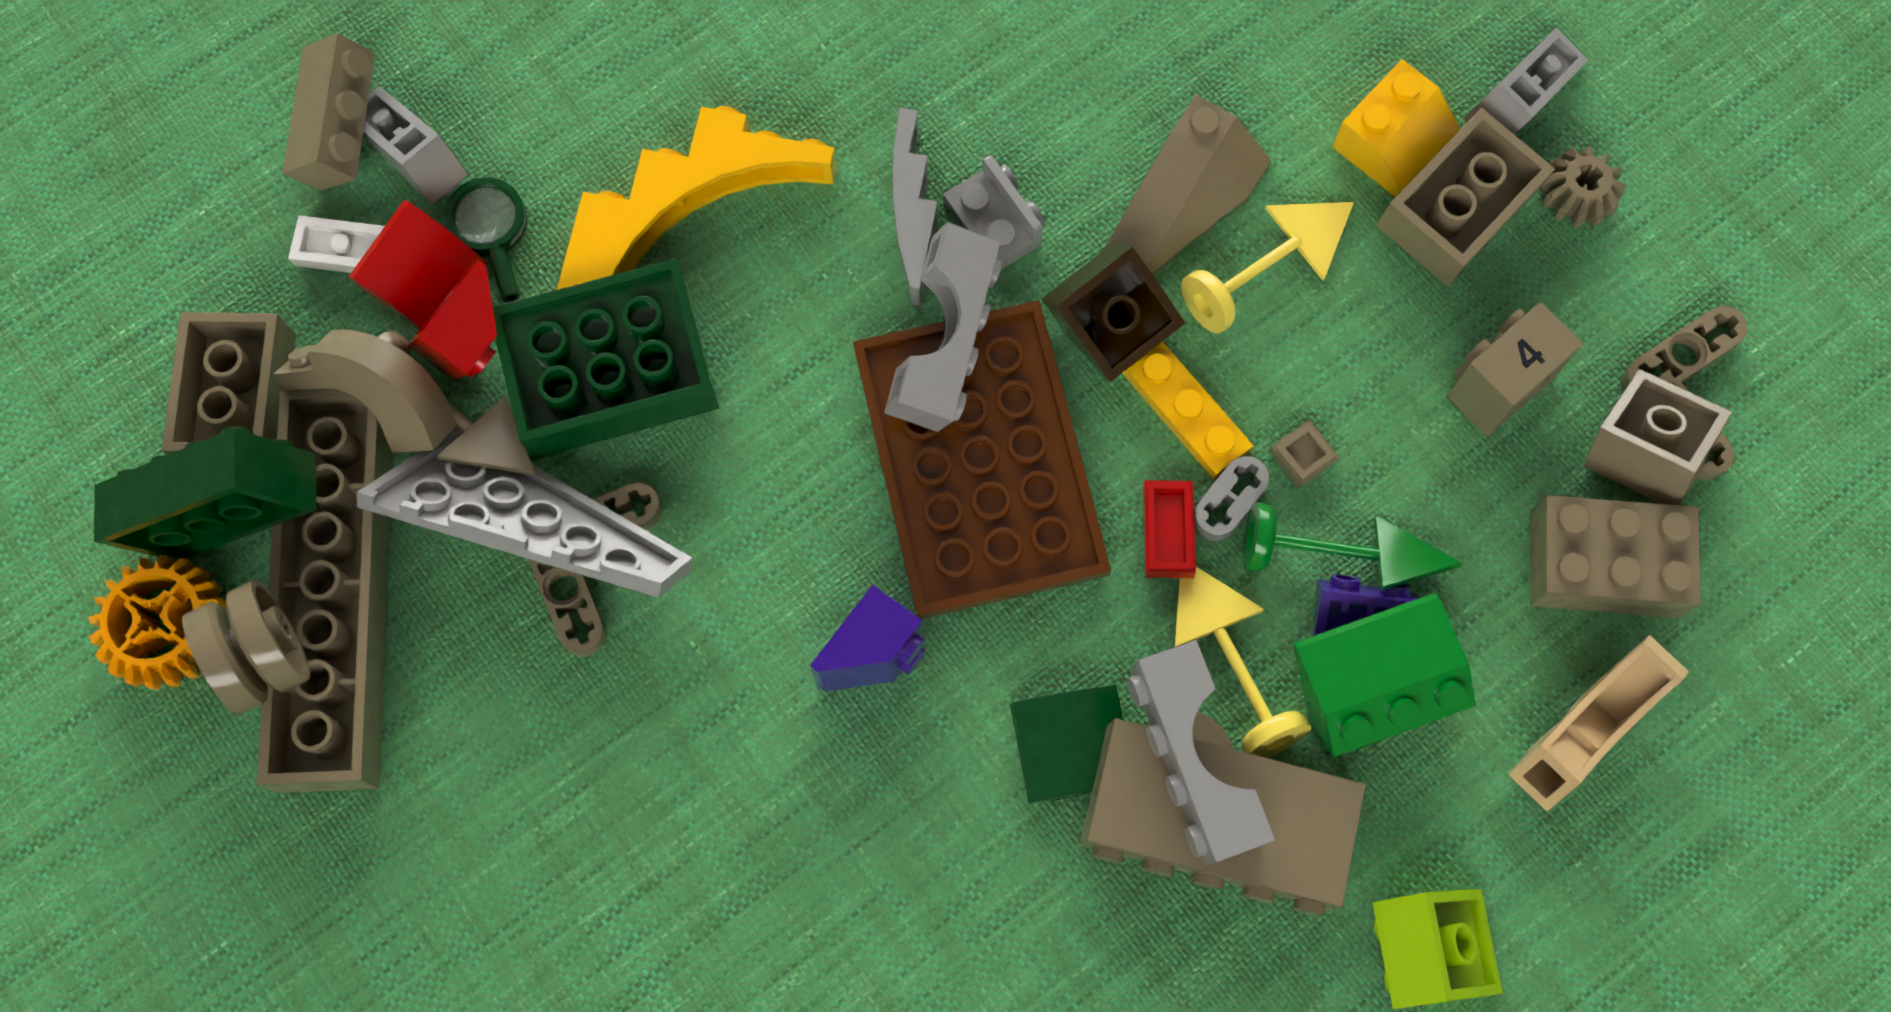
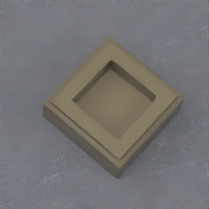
[1269,420,1340,489]

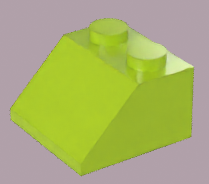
[1372,889,1503,1009]

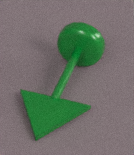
[1243,502,1462,591]

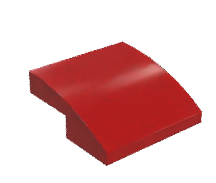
[348,200,488,331]

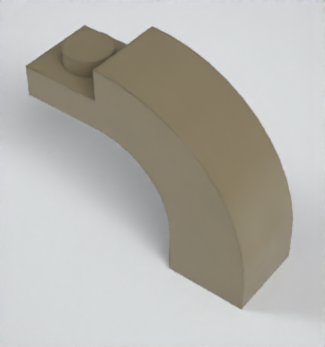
[273,329,457,453]

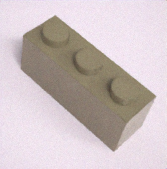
[282,33,375,191]

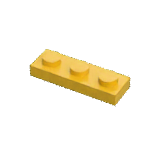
[1122,341,1254,480]

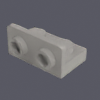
[943,155,1045,269]

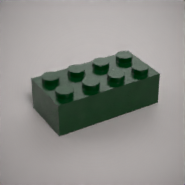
[94,426,317,561]

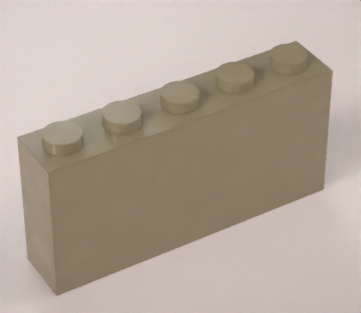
[1080,718,1366,916]

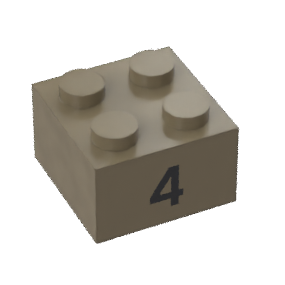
[1447,301,1584,437]

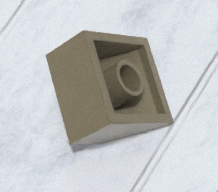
[1584,369,1732,505]

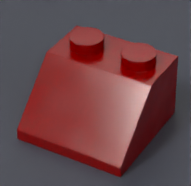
[408,260,497,381]

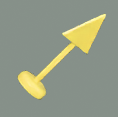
[1181,202,1354,334]
[1174,567,1311,758]

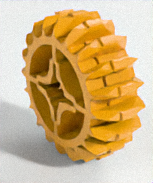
[87,555,226,690]

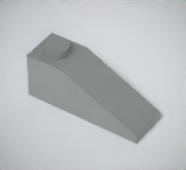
[1463,27,1588,134]
[363,86,468,204]

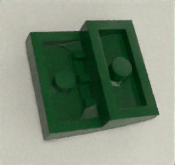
[1010,685,1123,804]

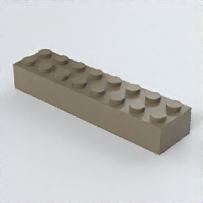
[257,389,393,793]

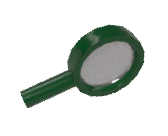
[445,177,528,302]

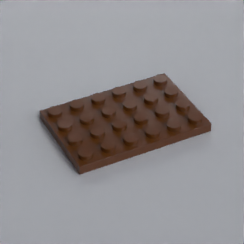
[853,300,1111,619]

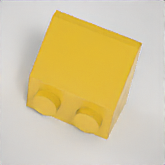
[1332,59,1461,197]

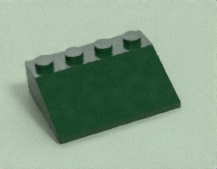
[493,258,720,460]

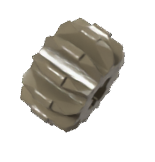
[1540,146,1626,229]

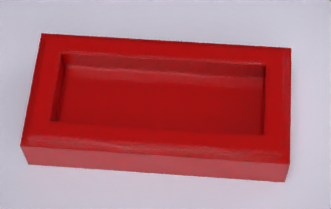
[1143,480,1196,578]

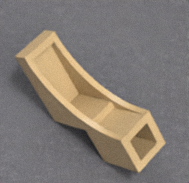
[1508,635,1689,812]

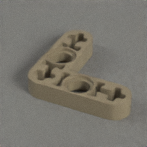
[1621,306,1748,481]
[528,482,663,657]

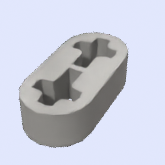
[1194,456,1269,541]

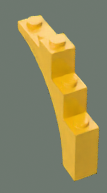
[557,106,837,290]

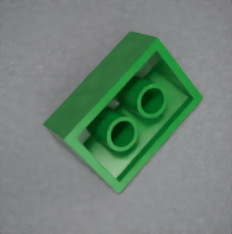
[1293,593,1476,757]

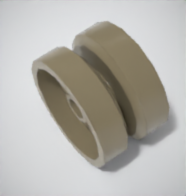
[182,579,310,715]

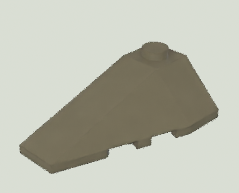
[1103,95,1271,275]

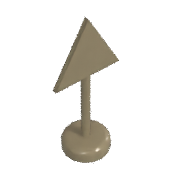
[378,330,535,475]

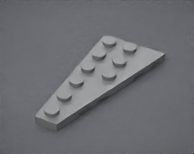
[357,427,692,598]

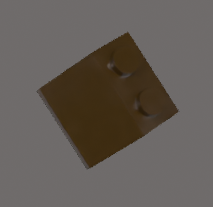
[1041,241,1186,382]

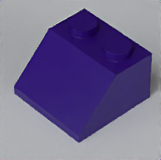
[810,585,926,691]

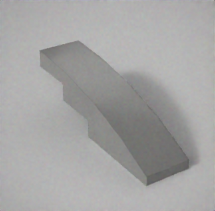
[893,108,938,307]

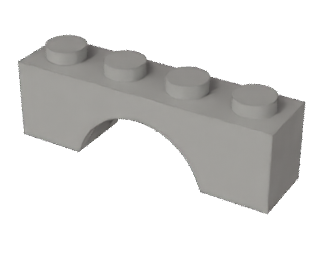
[884,222,1001,432]
[1127,640,1275,867]

